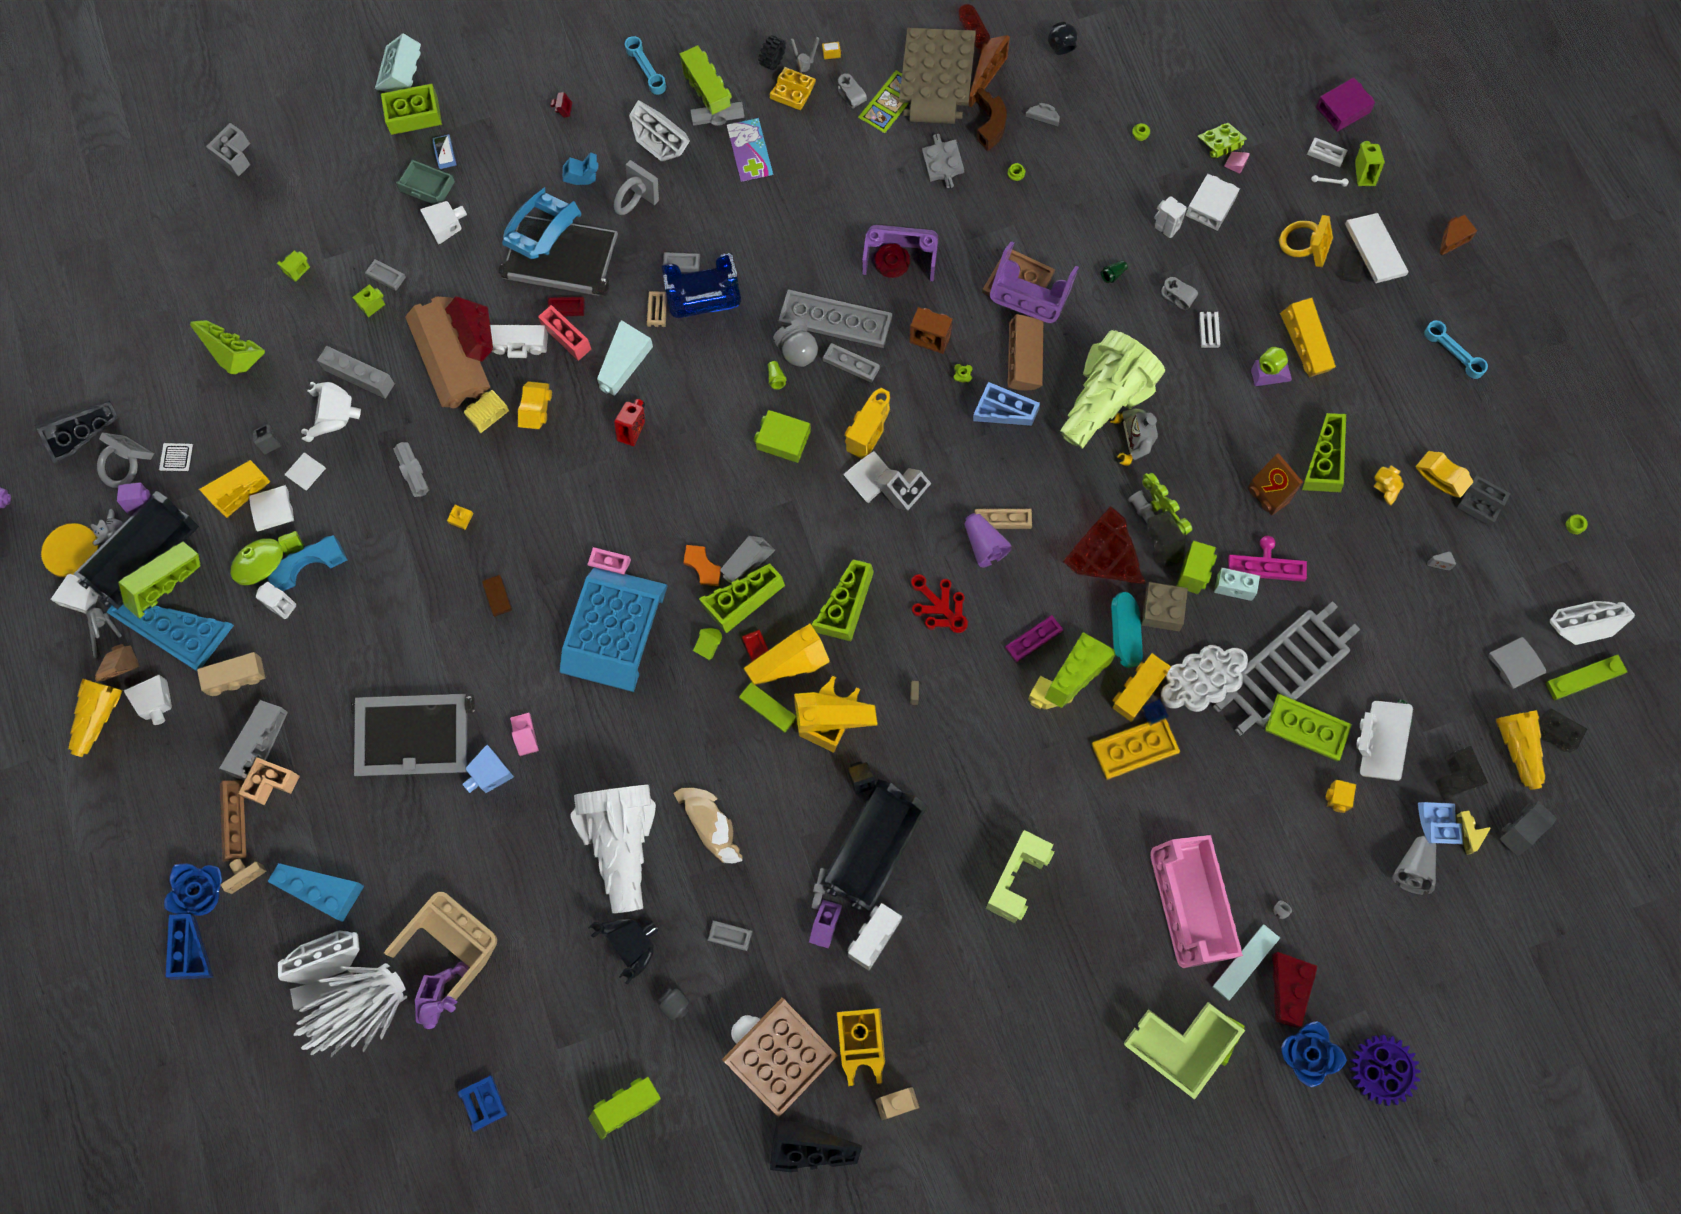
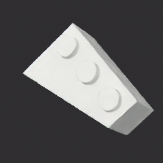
[847,903,902,971]

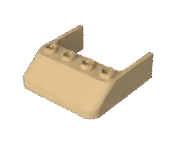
[384,892,497,1000]

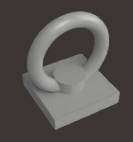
[614,160,659,215]
[97,433,154,488]

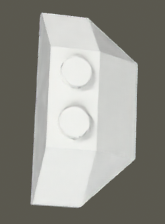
[629,100,690,161]
[1550,601,1635,645]
[278,931,360,985]

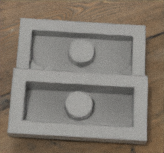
[1488,637,1546,689]

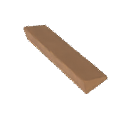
[220,780,246,861]

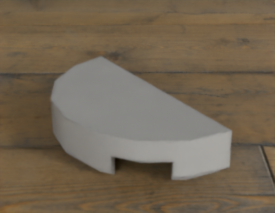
[1026,103,1060,126]

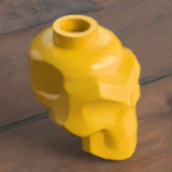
[1373,466,1404,505]

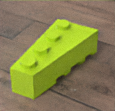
[680,45,732,115]
[119,542,200,619]
[1045,632,1116,708]

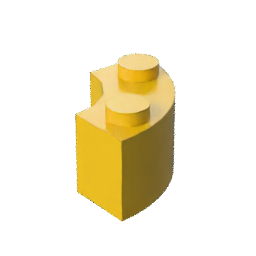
[518,382,552,429]
[1415,451,1473,498]

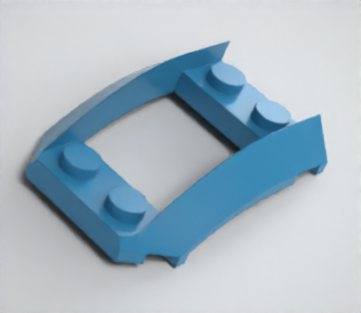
[502,187,581,259]

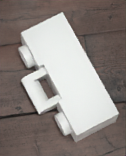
[490,325,548,358]

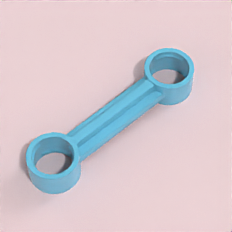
[625,36,666,95]
[1424,320,1488,379]

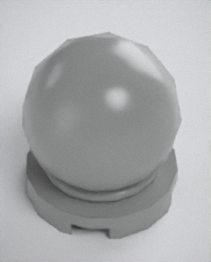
[773,319,818,367]

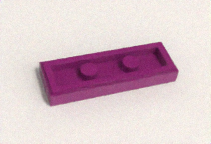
[1005,615,1063,663]

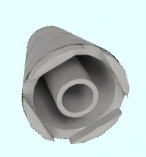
[1393,836,1436,895]

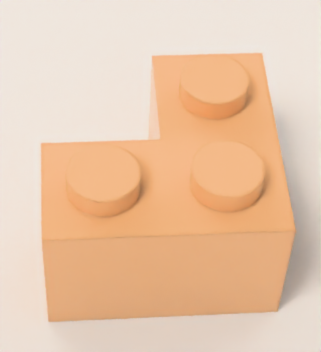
[238,757,300,805]

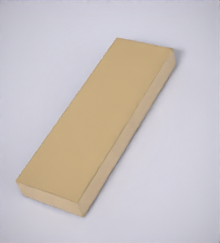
[975,509,1032,529]

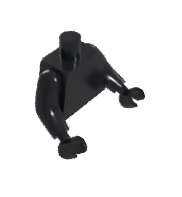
[588,919,659,985]

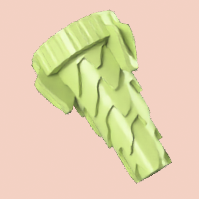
[1060,330,1165,449]

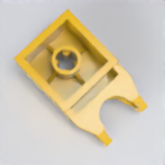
[845,388,890,459]
[799,676,860,753]
[837,1008,885,1086]

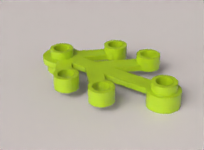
[1142,473,1192,535]

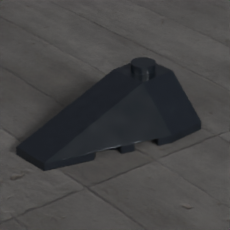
[34,400,118,463]
[770,1120,862,1172]

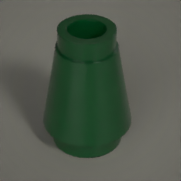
[1101,260,1128,283]

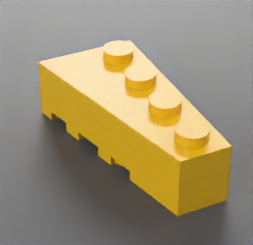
[1280,298,1336,377]

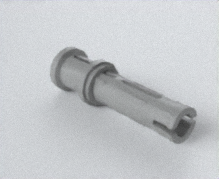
[1128,490,1171,545]

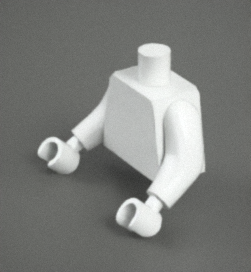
[301,382,361,442]

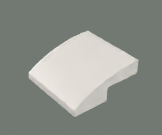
[844,451,889,503]
[249,485,294,532]

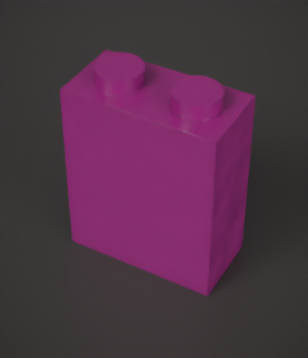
[1316,78,1375,132]

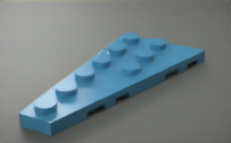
[107,604,234,672]

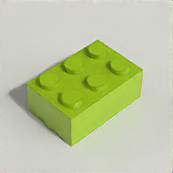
[381,84,442,135]

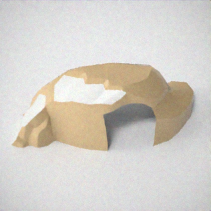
[674,788,742,863]

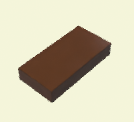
[482,575,512,617]

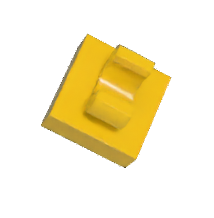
[447,505,473,530]

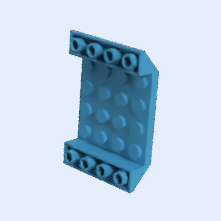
[560,567,668,692]

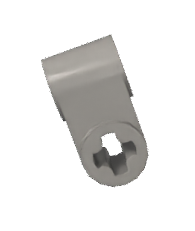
[838,74,867,109]
[1161,277,1198,310]

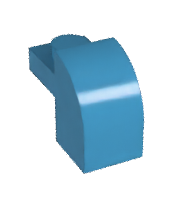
[562,153,598,185]

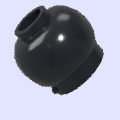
[1048,22,1077,55]

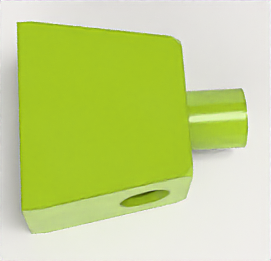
[1355,141,1385,186]

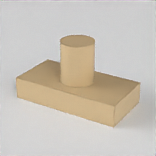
[220,859,267,894]

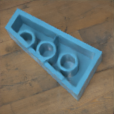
[268,863,364,922]

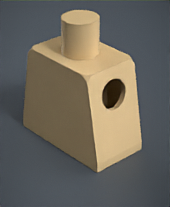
[875,1087,919,1121]

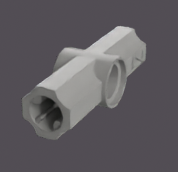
[691,102,744,126]
[393,442,429,497]

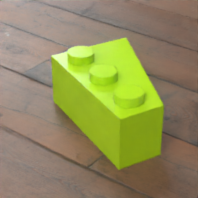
[588,1077,661,1140]

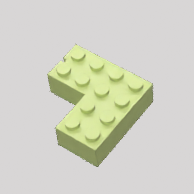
[1124,1002,1245,1099]

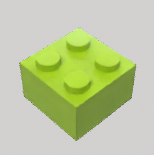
[1177,540,1217,594]

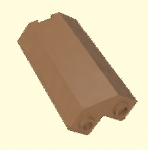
[405,296,491,408]

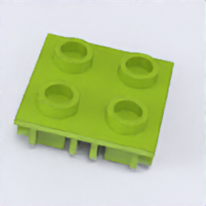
[1198,123,1247,158]

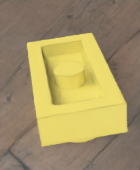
[1456,811,1491,855]

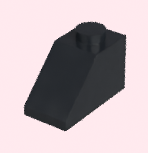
[848,761,875,794]

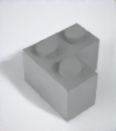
[206,123,250,177]
[875,468,931,511]

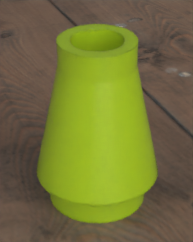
[768,361,786,389]

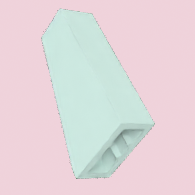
[597,320,653,396]

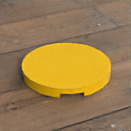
[41,523,100,577]

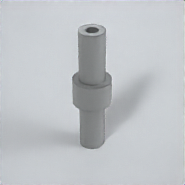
[811,868,828,910]

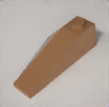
[95,644,140,682]

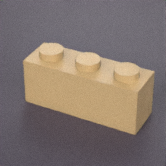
[197,652,266,696]

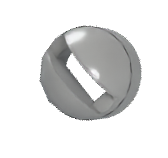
[1273,901,1292,919]

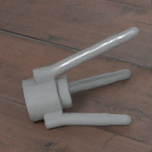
[791,37,819,73]
[86,608,122,658]

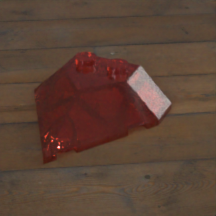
[1063,506,1146,584]

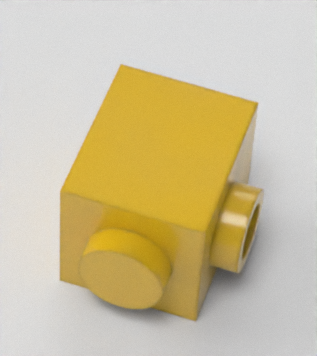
[1326,780,1356,813]

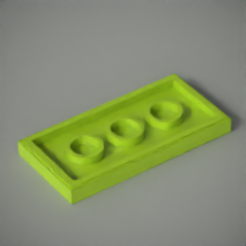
[1265,694,1352,761]

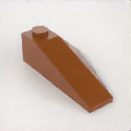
[969,35,1010,107]

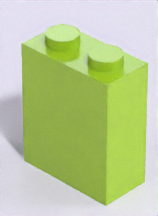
[754,410,811,463]

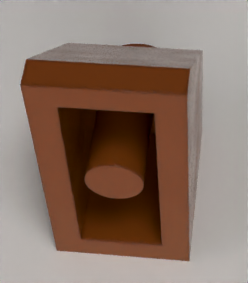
[1440,214,1477,255]

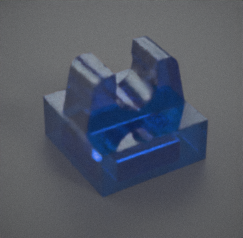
[1141,699,1169,726]

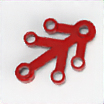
[911,574,968,633]

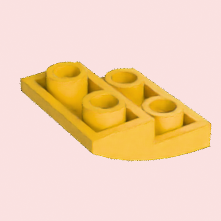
[770,67,816,110]

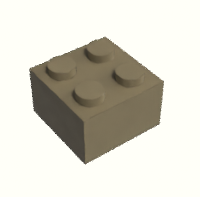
[1141,582,1188,631]

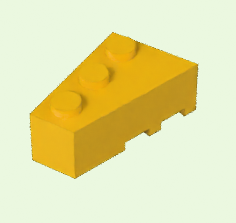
[1112,653,1171,722]

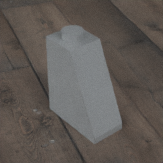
[720,536,775,583]

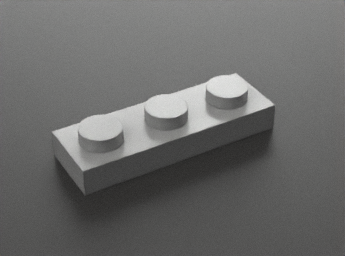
[823,343,880,383]

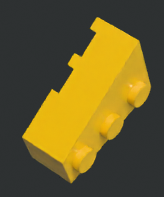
[199,460,270,518]

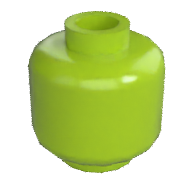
[1259,347,1288,375]

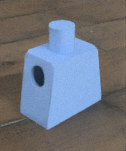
[462,745,514,793]

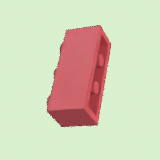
[538,305,591,361]

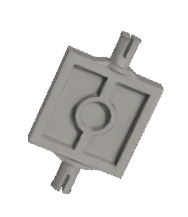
[922,134,964,188]

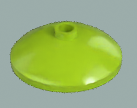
[230,539,283,585]

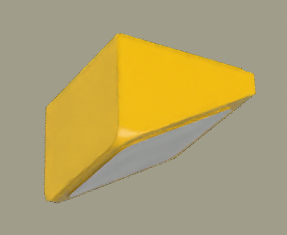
[822,42,841,59]

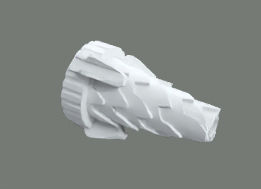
[570,785,656,913]

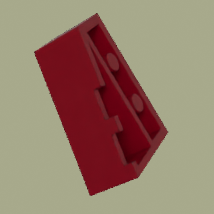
[445,296,493,362]
[1272,952,1318,1028]

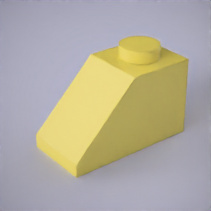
[1028,676,1074,709]

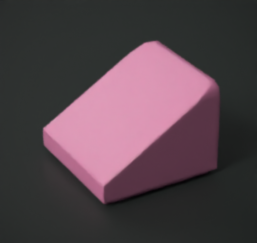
[1224,152,1250,174]

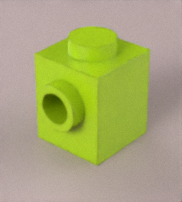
[353,284,385,318]

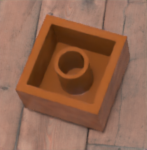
[910,307,953,354]

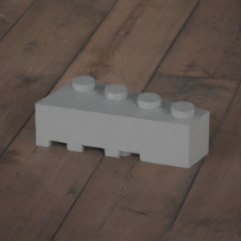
[219,700,288,781]

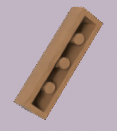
[1008,314,1043,390]

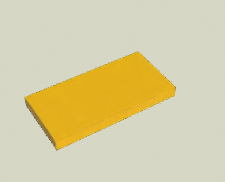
[1091,716,1180,780]

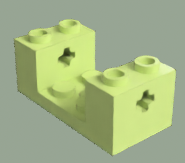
[986,830,1054,923]

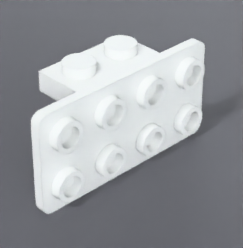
[1357,701,1413,781]

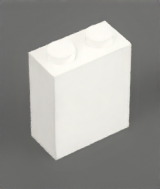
[1186,174,1240,231]

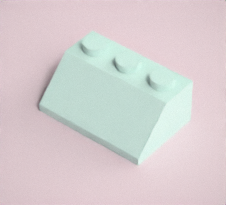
[375,34,421,92]

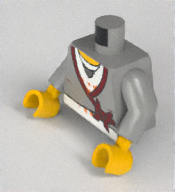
[1110,408,1158,466]

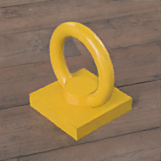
[1279,215,1333,267]

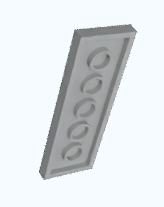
[778,290,893,348]

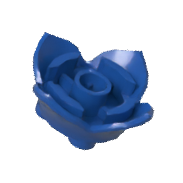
[164,863,222,916]
[1281,1021,1347,1087]

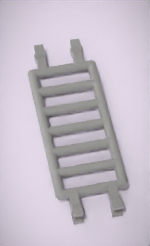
[1213,601,1360,736]

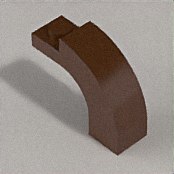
[976,88,1007,151]

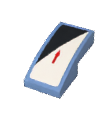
[432,134,457,169]

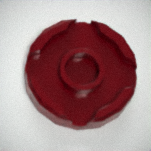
[875,244,910,278]

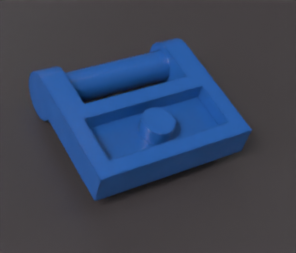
[457,1076,508,1132]

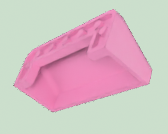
[1151,835,1243,968]

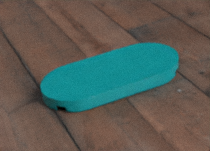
[1111,592,1143,668]

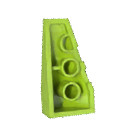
[190,320,265,374]

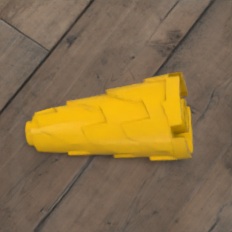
[68,679,123,757]
[1496,710,1546,790]

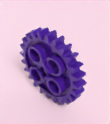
[1349,1035,1421,1106]

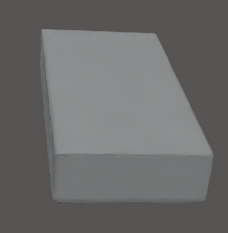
[663,252,700,273]
[365,259,406,291]
[708,921,753,951]

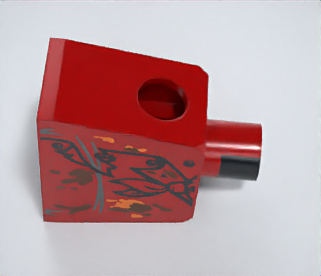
[614,399,645,447]

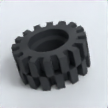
[758,35,786,70]

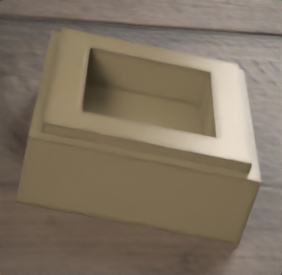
[910,681,919,705]

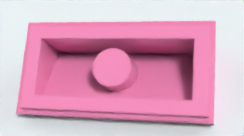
[588,547,631,575]

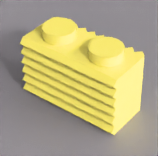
[464,390,509,433]

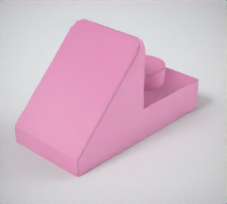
[510,713,539,756]

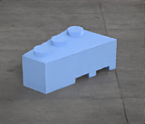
[973,382,1040,426]

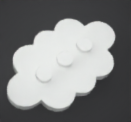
[1161,645,1248,712]

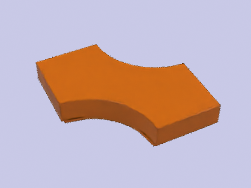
[684,545,721,586]

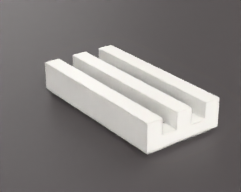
[1307,138,1348,167]
[1199,312,1220,348]

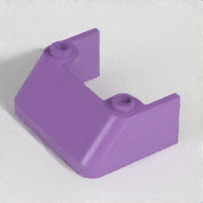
[863,225,938,281]
[990,242,1079,323]

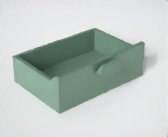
[396,160,455,205]

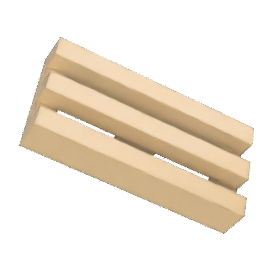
[647,292,667,327]

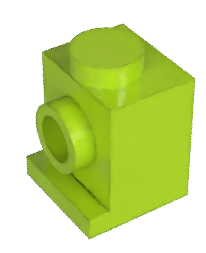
[277,250,310,282]

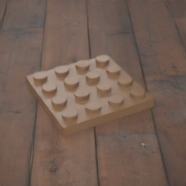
[722,998,838,1117]

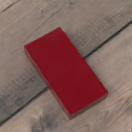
[548,297,585,316]

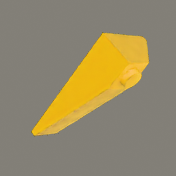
[744,624,830,685]
[794,692,877,733]

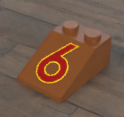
[1248,453,1303,516]

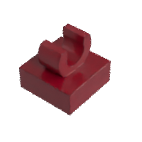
[550,92,573,118]

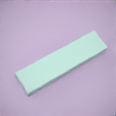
[1212,924,1280,1001]

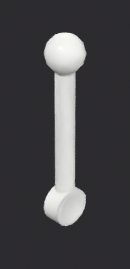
[1311,175,1349,186]

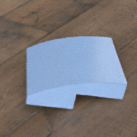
[1418,802,1463,844]

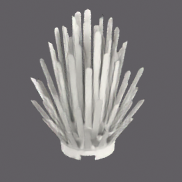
[294,964,407,1057]

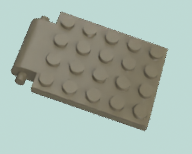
[899,28,976,124]

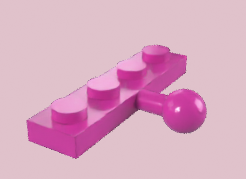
[1228,536,1307,582]

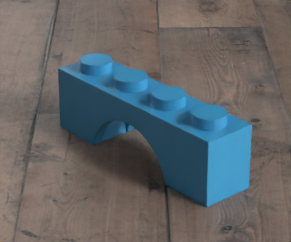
[267,535,348,591]

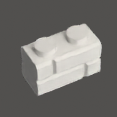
[1154,197,1186,238]
[256,582,296,619]

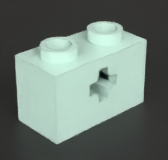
[1214,568,1260,601]

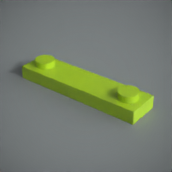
[1545,655,1627,701]

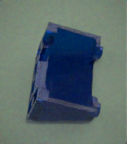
[662,253,741,318]

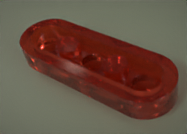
[959,4,990,49]

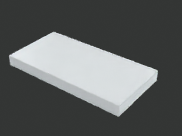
[1345,213,1409,283]

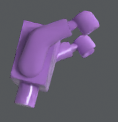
[415,962,469,1029]

